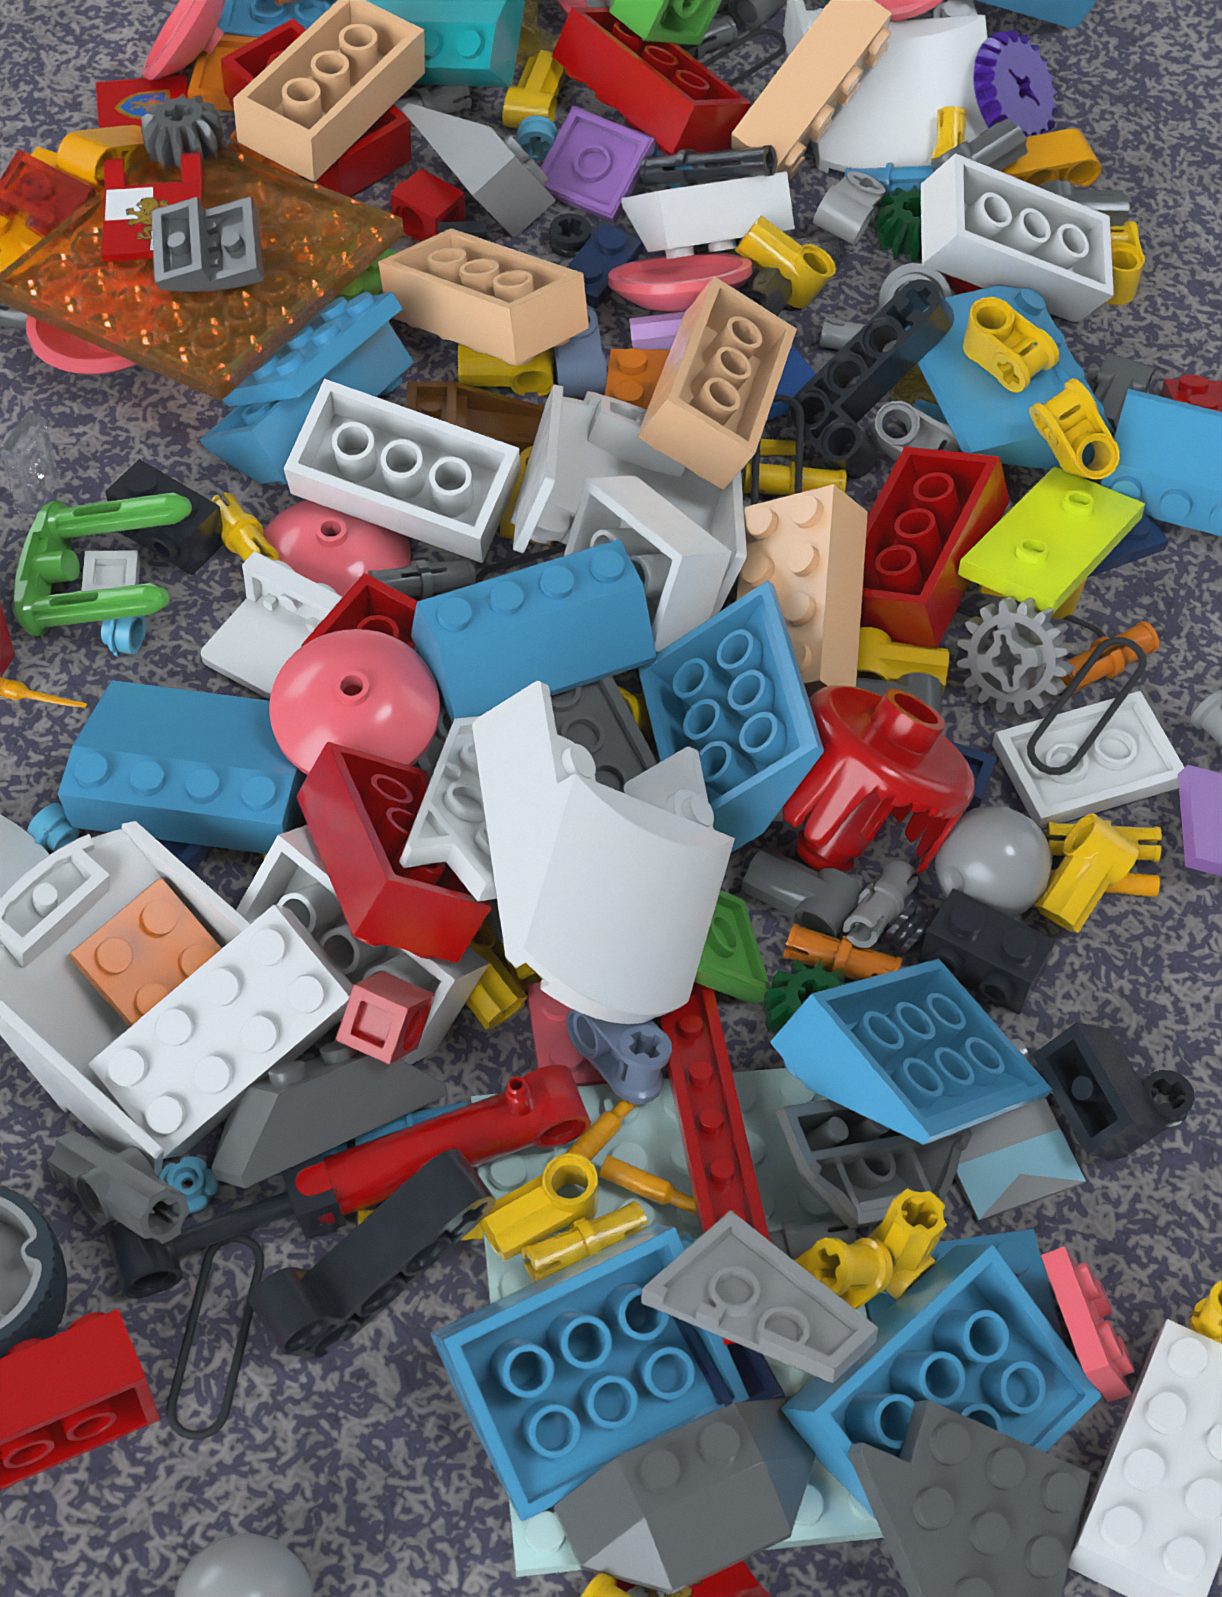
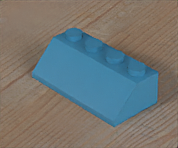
[199,322,414,485]
[1100,389,1222,536]
[411,539,657,723]

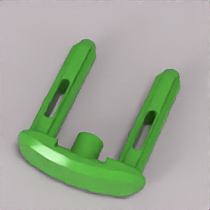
[12,492,192,636]

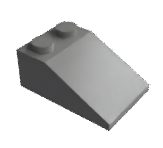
[402,103,556,237]

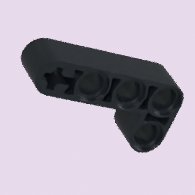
[788,279,955,478]
[248,1149,496,1358]

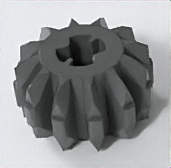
[141,94,224,170]

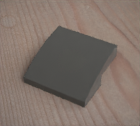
[151,196,264,292]

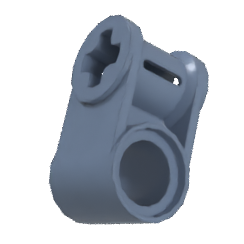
[554,306,607,397]
[566,1009,672,1104]

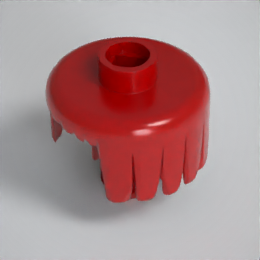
[782,685,975,873]

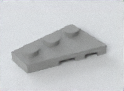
[641,1210,878,1383]

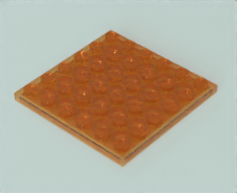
[0,147,404,401]

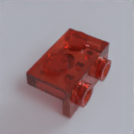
[0,149,100,244]

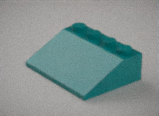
[366,0,525,88]

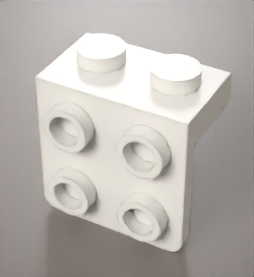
[201,551,342,700]

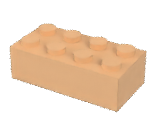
[233,0,425,182]
[731,0,892,181]
[378,228,589,365]
[637,276,797,490]
[737,484,868,699]

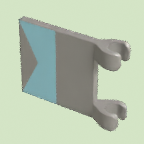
[954,1039,1086,1223]

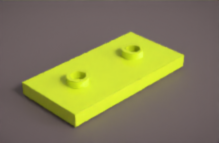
[958,466,1145,614]

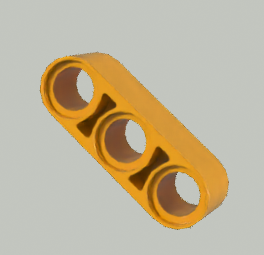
[57,125,177,188]
[1000,129,1101,187]

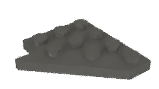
[848,1400,1091,1597]

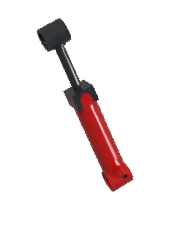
[107,1064,591,1299]

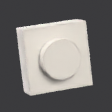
[82,550,140,591]

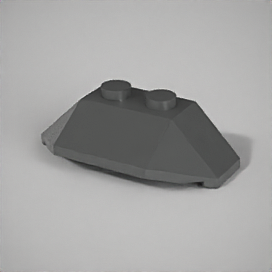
[212,1041,448,1188]
[776,1099,972,1230]
[554,1398,816,1594]

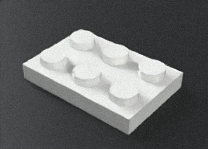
[992,691,1185,829]

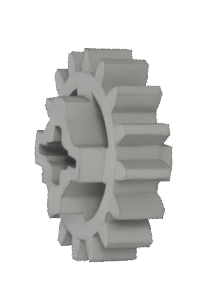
[957,596,1075,715]

